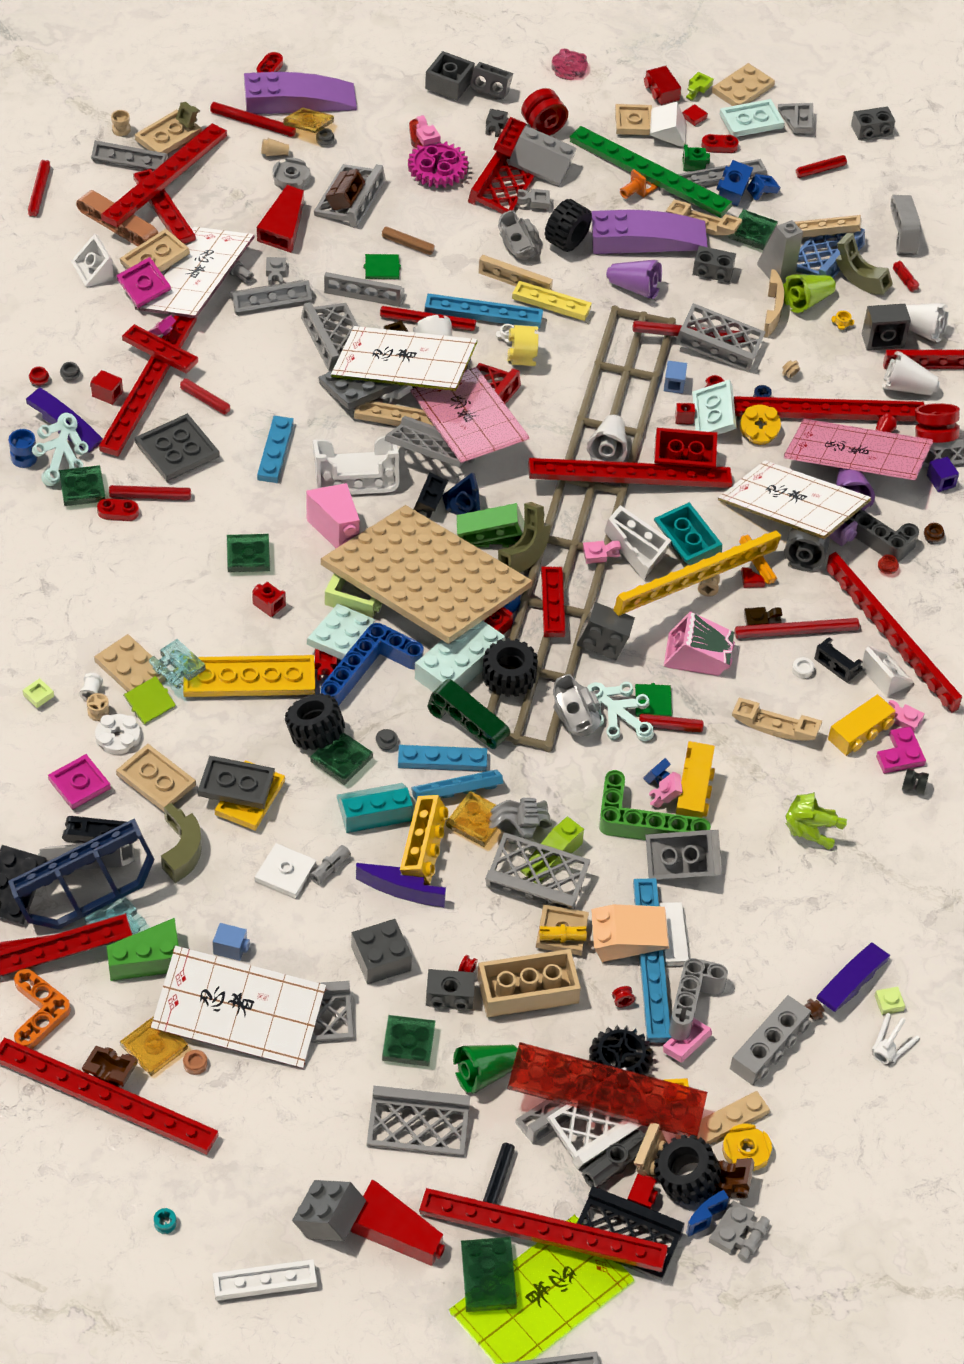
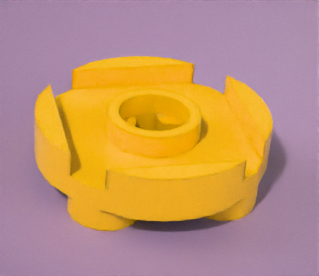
[740,405,781,445]
[722,1124,772,1171]

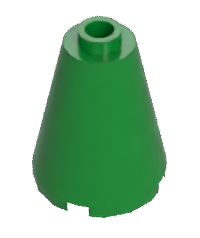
[453,1044,523,1093]

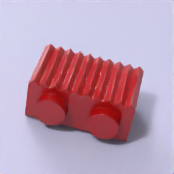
[644,65,681,105]

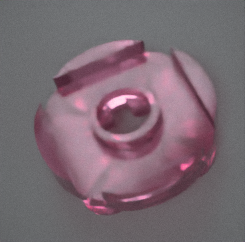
[551,48,588,80]

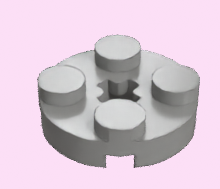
[273,158,310,190]

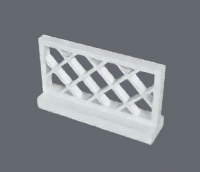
[546,1067,660,1169]

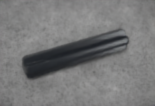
[483,1142,515,1204]

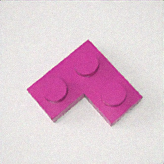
[876,726,926,774]

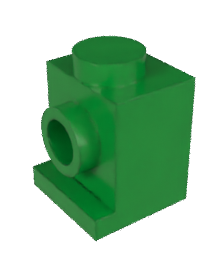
[682,144,710,171]

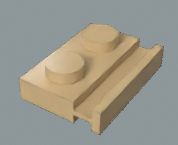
[634,1123,668,1178]

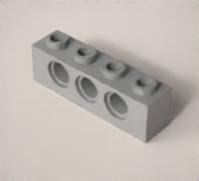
[730,995,811,1085]

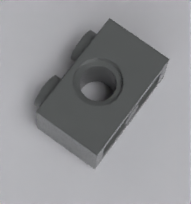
[426,969,475,1010]

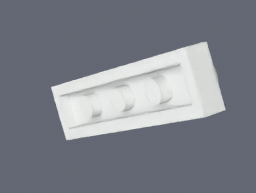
[213,1259,317,1301]

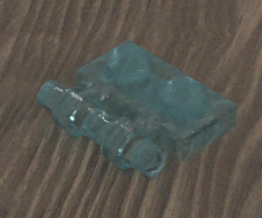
[149,639,206,689]
[85,897,147,948]

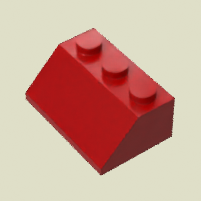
[654,427,718,468]

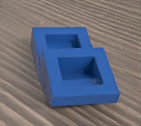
[686,1190,729,1237]

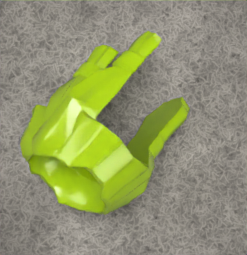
[785,792,847,850]

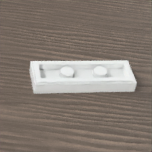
[659,902,689,966]

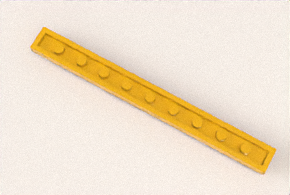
[613,530,782,616]

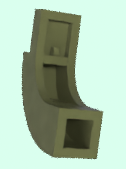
[836,233,893,295]
[498,502,551,573]
[161,803,202,883]

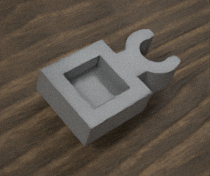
[517,189,550,209]
[266,257,286,285]

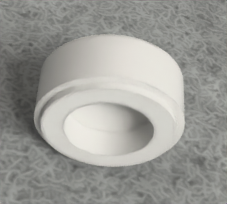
[792,657,814,679]

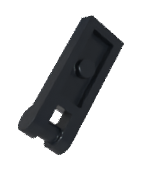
[62,816,126,842]

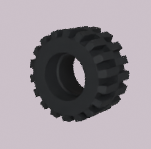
[544,199,592,252]
[482,638,538,697]
[285,693,345,750]
[654,1135,721,1204]

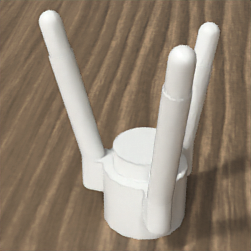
[871,1013,920,1064]

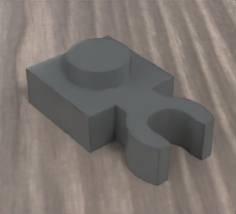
[485,109,508,137]

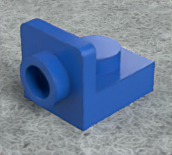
[747,174,781,200]

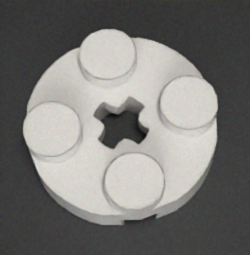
[95,714,140,755]

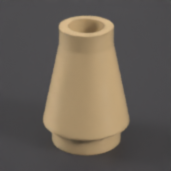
[261,138,289,156]

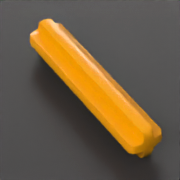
[739,534,777,585]

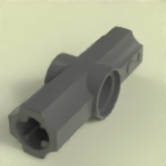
[582,1129,645,1188]

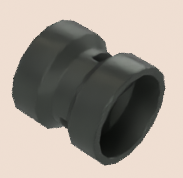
[902,768,929,795]

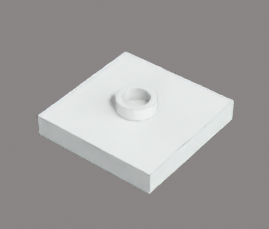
[255,843,316,899]

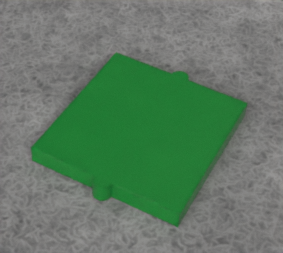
[363,254,401,280]
[635,683,672,717]

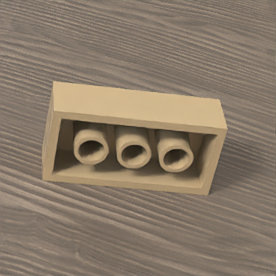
[477,949,581,1017]

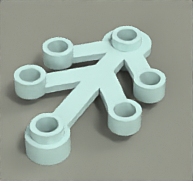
[32,413,88,486]
[587,682,654,741]

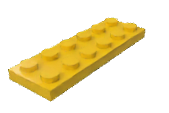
[183,655,315,697]

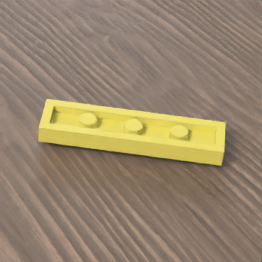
[512,281,592,321]

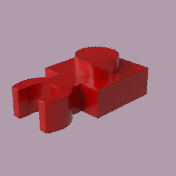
[315,648,337,680]

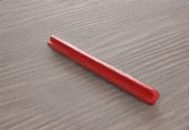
[632,320,746,343]
[734,618,860,639]

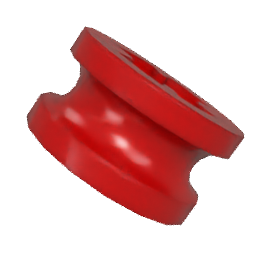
[458,954,478,973]
[612,986,635,1007]

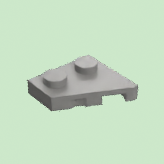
[778,103,813,133]

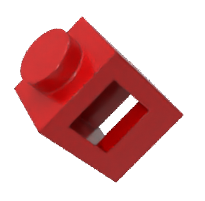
[252,582,286,617]
[483,607,513,635]
[627,1174,658,1209]

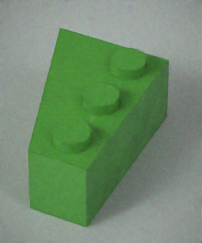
[457,503,524,548]
[107,918,178,981]

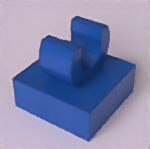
[643,758,671,785]

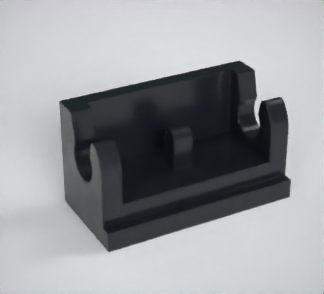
[413,472,449,518]
[814,637,863,683]

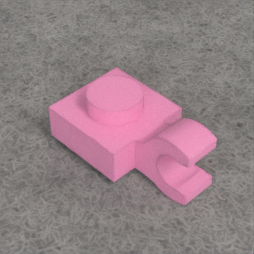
[416,115,441,146]
[583,541,621,564]

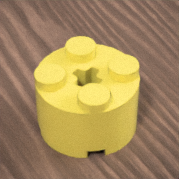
[507,325,538,366]

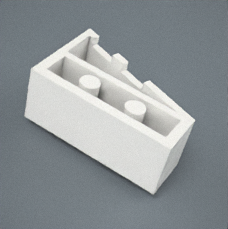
[604,505,671,580]

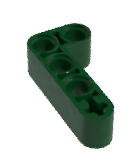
[427,679,510,749]

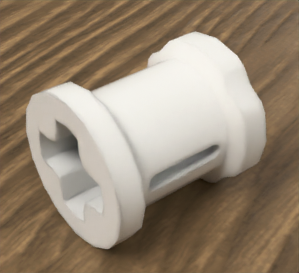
[79,673,103,701]

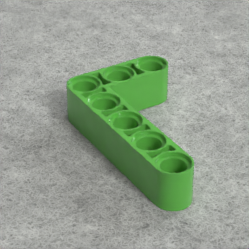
[599,770,711,840]

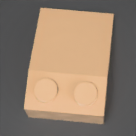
[591,904,669,962]

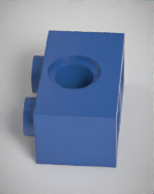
[716,160,753,206]

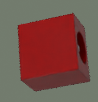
[675,403,695,424]

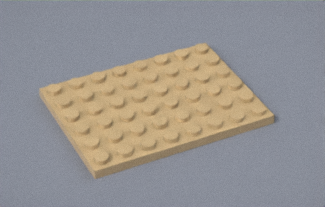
[321,505,532,644]

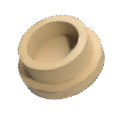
[782,360,800,378]

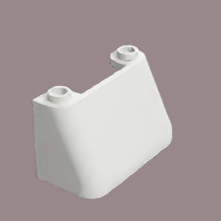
[313,436,400,494]

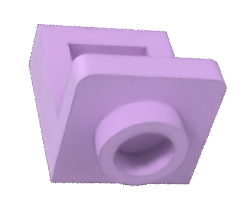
[828,521,858,546]

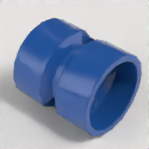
[8,429,38,468]

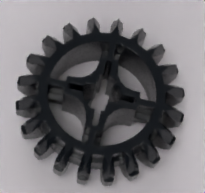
[589,1025,653,1088]

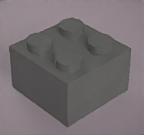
[425,51,475,101]
[861,303,911,350]
[577,602,635,660]
[351,919,412,985]
[292,1180,366,1241]

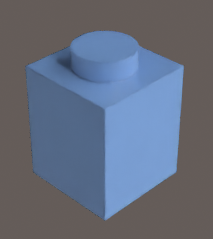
[664,361,687,394]
[213,923,250,961]

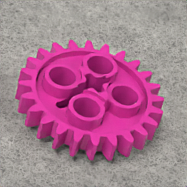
[408,141,468,188]

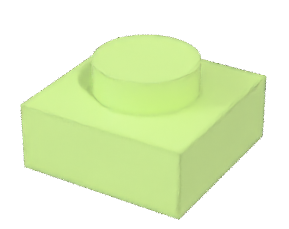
[22,678,54,708]
[874,987,905,1015]

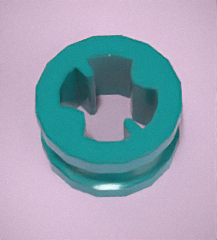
[154,1208,176,1234]

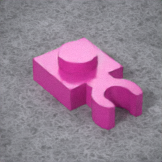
[149,315,176,336]

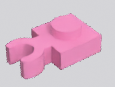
[888,700,925,732]
[649,772,682,808]

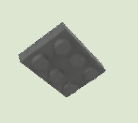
[198,755,275,809]

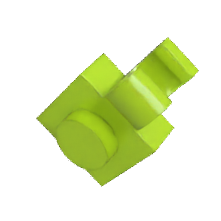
[686,72,714,100]

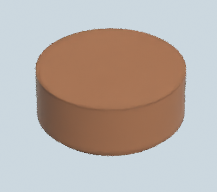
[183,1050,208,1075]

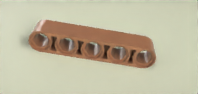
[76,190,158,246]

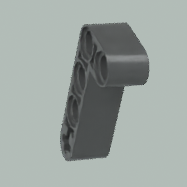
[843,507,919,562]

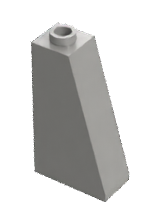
[757,220,803,284]
[38,843,135,870]

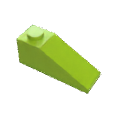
[520,816,584,884]

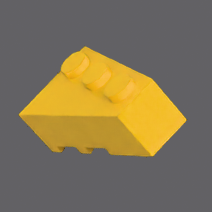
[676,741,715,818]

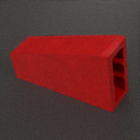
[256,185,304,253]
[350,1180,445,1266]

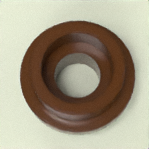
[924,523,945,542]
[804,998,825,1021]

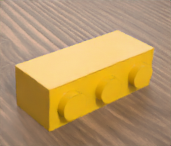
[828,694,896,756]

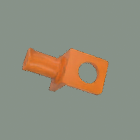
[620,169,658,199]

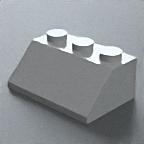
[508,126,577,186]

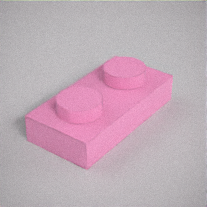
[663,1019,712,1063]

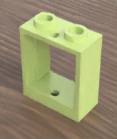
[325,573,382,618]

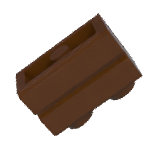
[326,169,365,210]

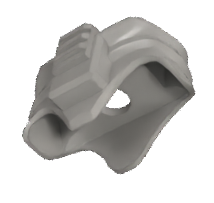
[498,210,540,260]
[553,674,601,736]
[489,798,552,844]

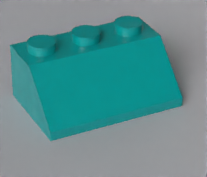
[654,502,723,565]
[337,783,413,833]

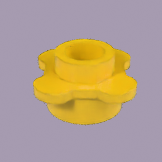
[831,311,855,330]

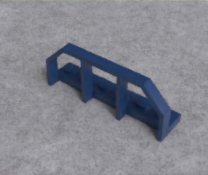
[8,818,155,930]

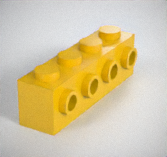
[400,795,449,885]

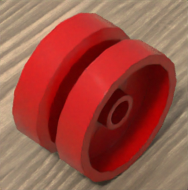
[521,88,569,136]
[915,403,960,443]

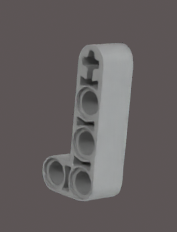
[890,195,921,254]
[669,958,728,1040]

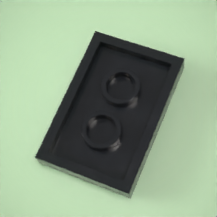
[0,845,47,925]

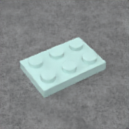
[720,99,784,137]
[692,380,737,434]
[307,604,375,660]

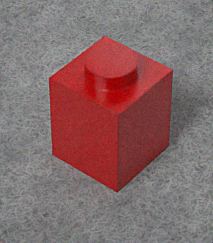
[90,370,123,405]

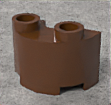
[82,1046,138,1087]
[710,1158,755,1199]

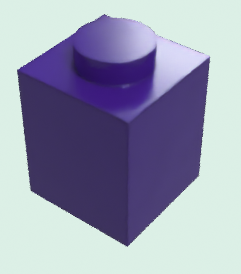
[926,456,959,492]

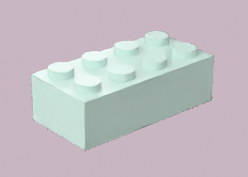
[415,621,505,692]

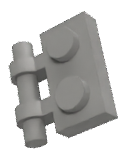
[709,1200,770,1261]

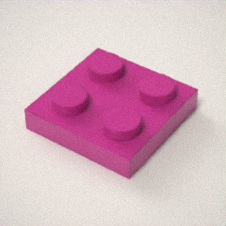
[116,257,171,308]
[48,754,111,810]

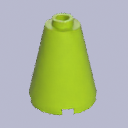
[783,274,836,313]

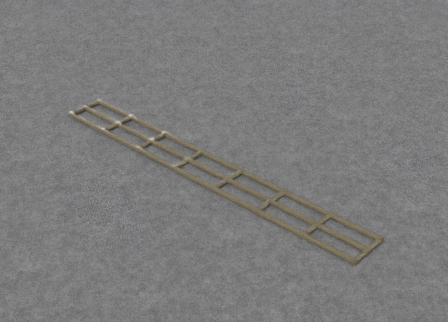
[487,305,676,752]

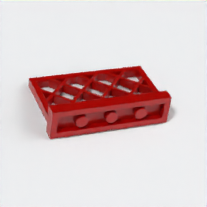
[468,151,536,214]
[472,363,521,405]

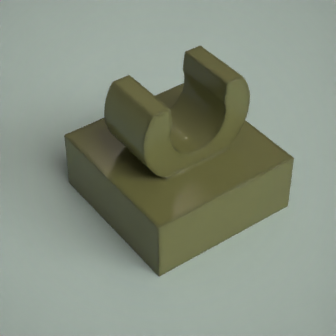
[176,102,200,128]

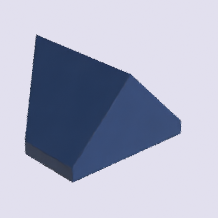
[442,473,480,515]

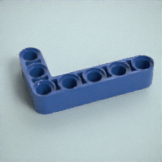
[321,623,424,705]

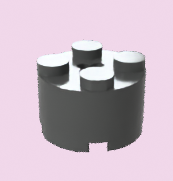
[784,525,829,571]

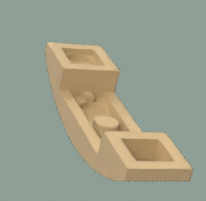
[666,199,742,235]
[764,269,784,338]
[732,697,822,740]

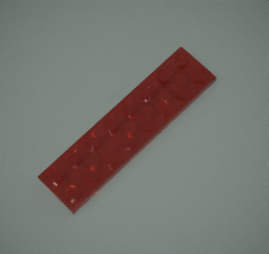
[507,1042,708,1138]

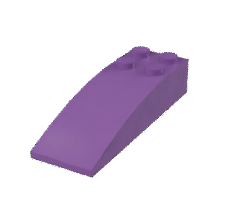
[244,72,357,114]
[591,210,708,254]

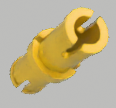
[539,924,587,943]

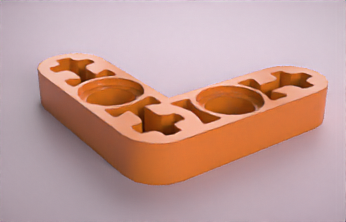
[14,969,71,1049]

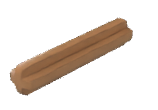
[382,226,435,255]

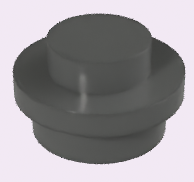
[316,128,334,145]
[60,362,80,380]
[376,729,398,750]

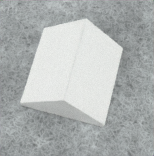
[650,102,686,147]
[71,234,114,287]
[861,646,913,697]

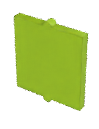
[123,676,176,725]

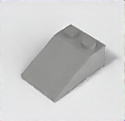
[645,830,722,880]

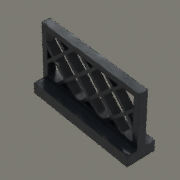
[577,1186,685,1281]

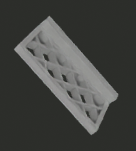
[314,164,386,228]
[301,302,359,371]
[676,303,765,372]
[384,416,475,467]
[485,832,590,909]
[310,981,354,1043]
[367,1086,470,1157]

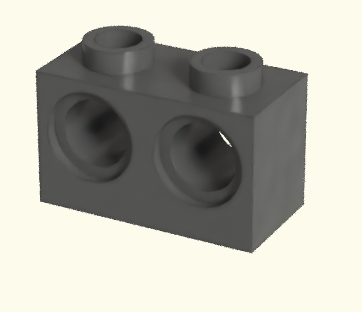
[470,62,514,99]
[851,106,895,140]
[692,246,736,283]

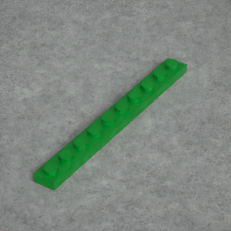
[570,126,732,218]

